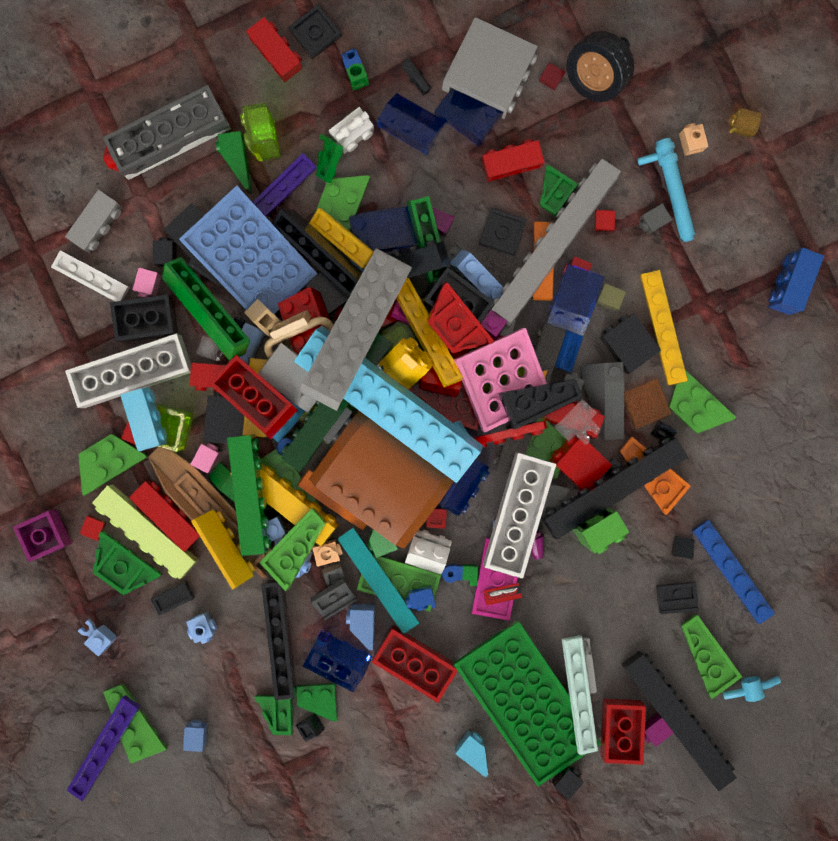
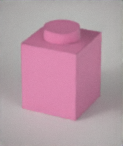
[133,268,162,298]
[190,442,222,473]

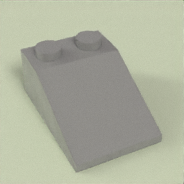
[258,342,317,412]

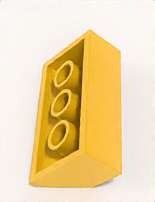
[191,509,256,590]

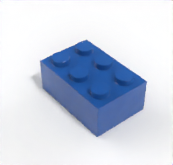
[768,247,824,315]

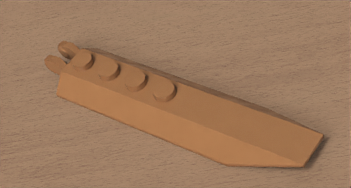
[148,445,272,578]

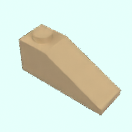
[244,299,293,350]

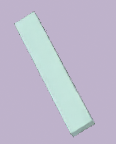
[562,635,598,755]

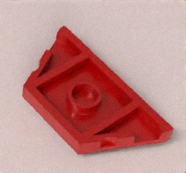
[427,282,495,353]

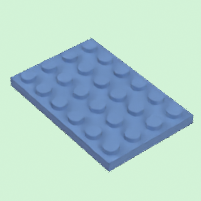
[179,186,317,314]

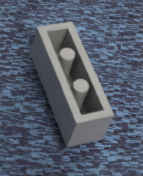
[65,189,122,253]

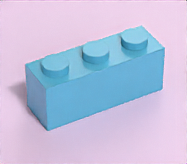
[120,387,167,452]

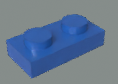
[554,330,583,373]

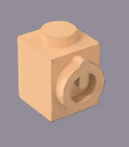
[679,123,708,156]
[312,539,343,566]

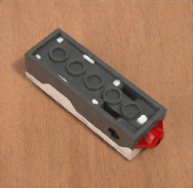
[102,85,231,180]

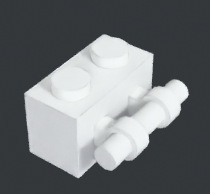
[329,107,374,154]
[405,529,452,575]

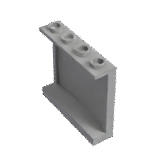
[442,17,538,119]

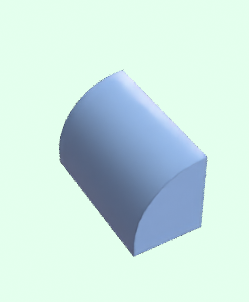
[240,323,265,365]

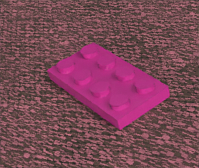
[472,537,518,621]

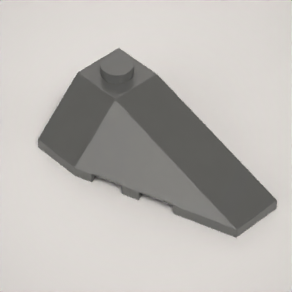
[581,362,624,440]

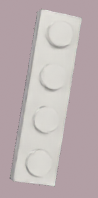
[51,251,130,302]

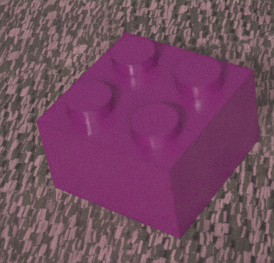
[13,509,72,562]

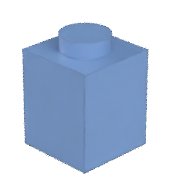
[183,720,208,752]

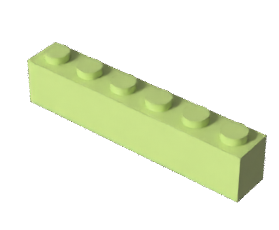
[92,484,199,579]

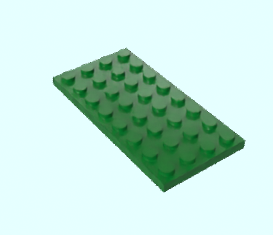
[453,619,601,787]

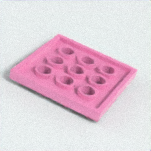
[454,328,547,432]

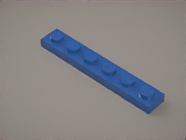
[691,520,775,625]

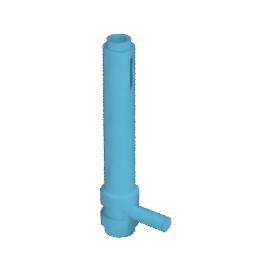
[637,138,695,242]

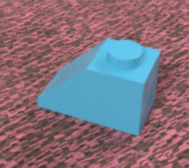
[455,730,488,777]

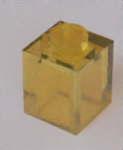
[729,108,762,138]

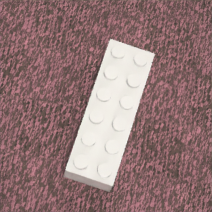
[65,334,191,408]
[483,452,556,578]

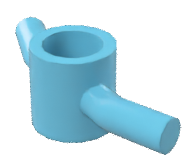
[723,676,781,702]

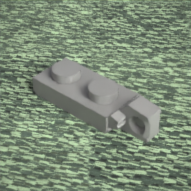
[582,637,597,694]

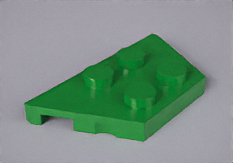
[92,531,162,595]

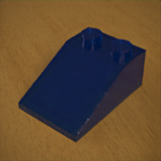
[434,88,503,147]
[349,206,417,252]
[547,264,605,336]

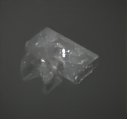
[555,399,601,445]

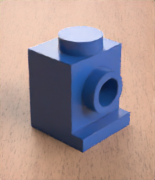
[406,586,436,611]

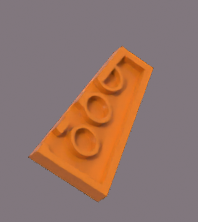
[619,437,691,515]

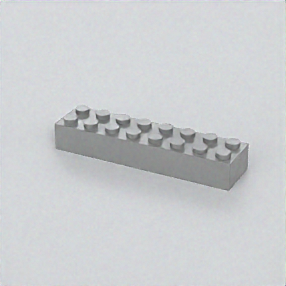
[300,248,412,411]

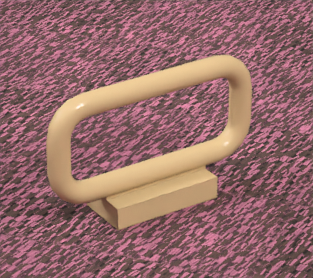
[264,310,334,359]

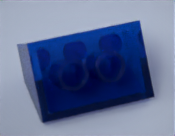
[377,93,446,155]
[439,459,490,516]
[302,631,372,692]

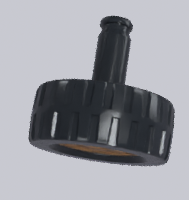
[566,31,634,102]

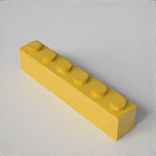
[230,457,339,546]

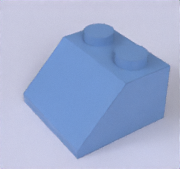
[346,603,375,650]

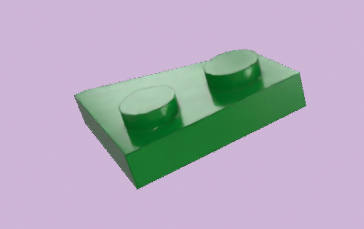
[316,134,344,183]
[540,165,578,217]
[296,683,337,722]
[254,694,294,735]

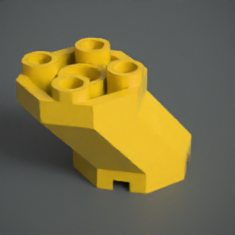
[378,337,433,390]

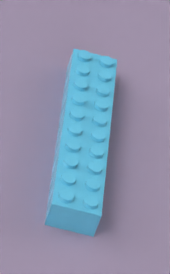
[294,326,483,483]

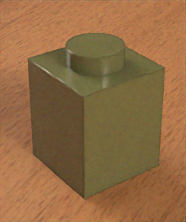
[594,283,626,312]

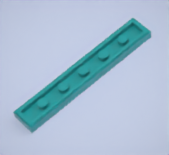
[337,527,419,634]

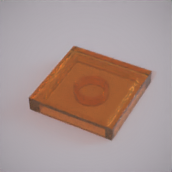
[624,379,671,429]

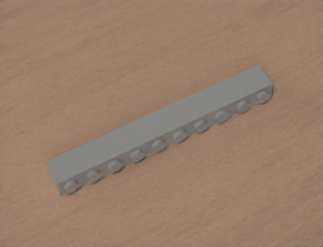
[491,159,621,328]

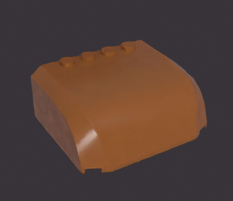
[309,411,454,548]

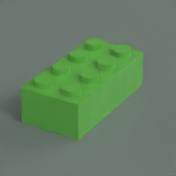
[573,508,629,554]

